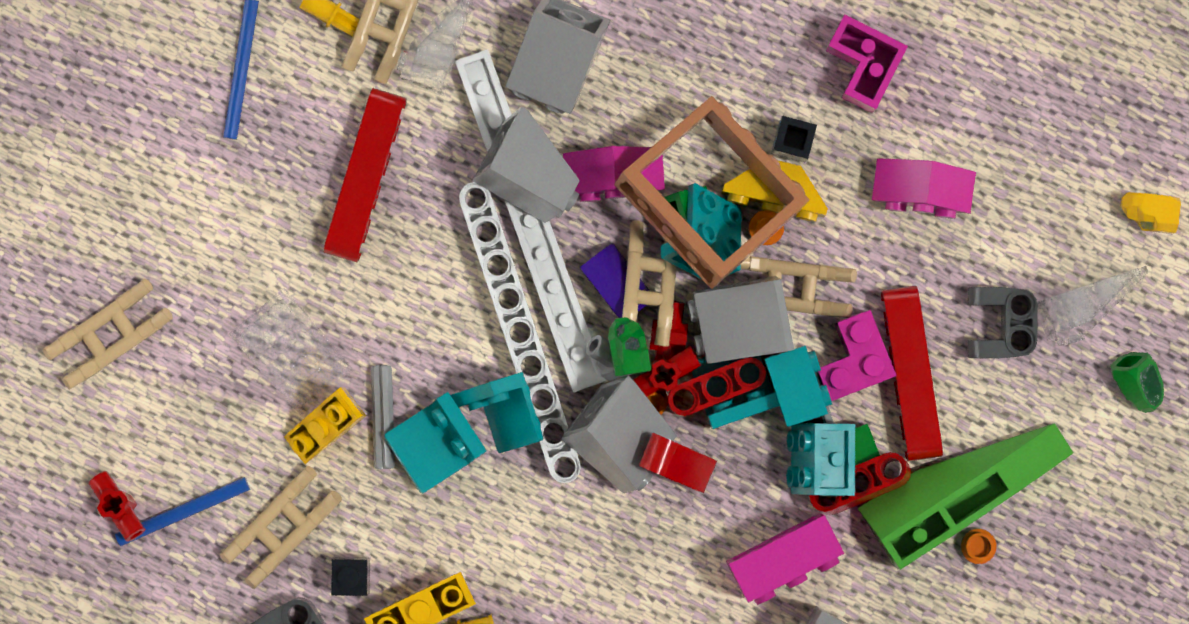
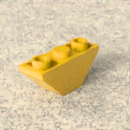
[721,160,828,222]
[284,387,367,464]
[364,572,476,624]

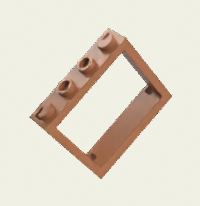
[614,96,810,289]

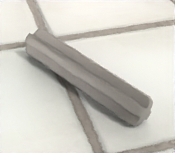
[371,365,395,469]

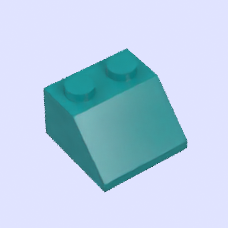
[765,345,833,427]

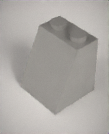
[505,0,611,114]
[472,107,580,223]
[687,276,794,364]
[561,376,677,493]

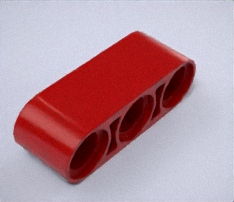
[667,357,766,416]
[638,433,717,493]
[809,452,911,515]

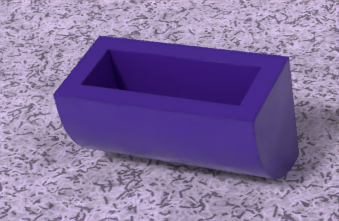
[580,243,650,318]

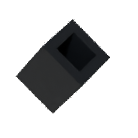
[771,116,817,163]
[331,557,370,596]

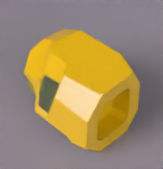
[1120,192,1181,234]

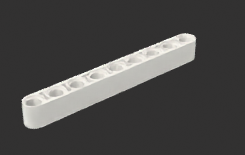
[459,182,581,483]

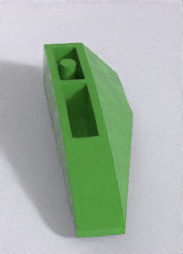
[857,423,1074,570]

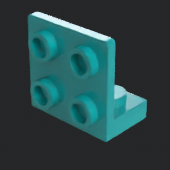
[661,183,742,279]
[691,355,780,429]
[451,372,543,453]
[384,392,487,494]
[786,423,855,496]

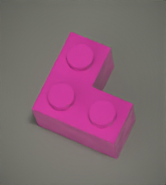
[826,14,908,113]
[563,146,665,202]
[872,158,976,219]
[818,310,896,401]

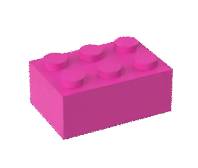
[726,513,845,605]

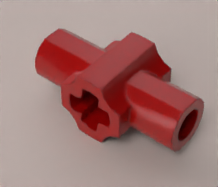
[649,301,688,373]
[633,346,701,397]
[88,471,146,542]

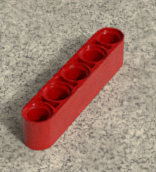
[323,88,407,263]
[881,285,943,462]

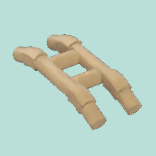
[341,0,418,84]
[620,220,677,346]
[741,256,857,318]
[42,279,173,390]
[220,466,342,589]

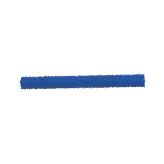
[223,0,259,140]
[115,477,250,546]

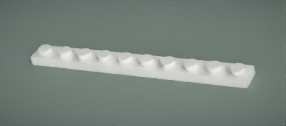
[455,49,606,393]

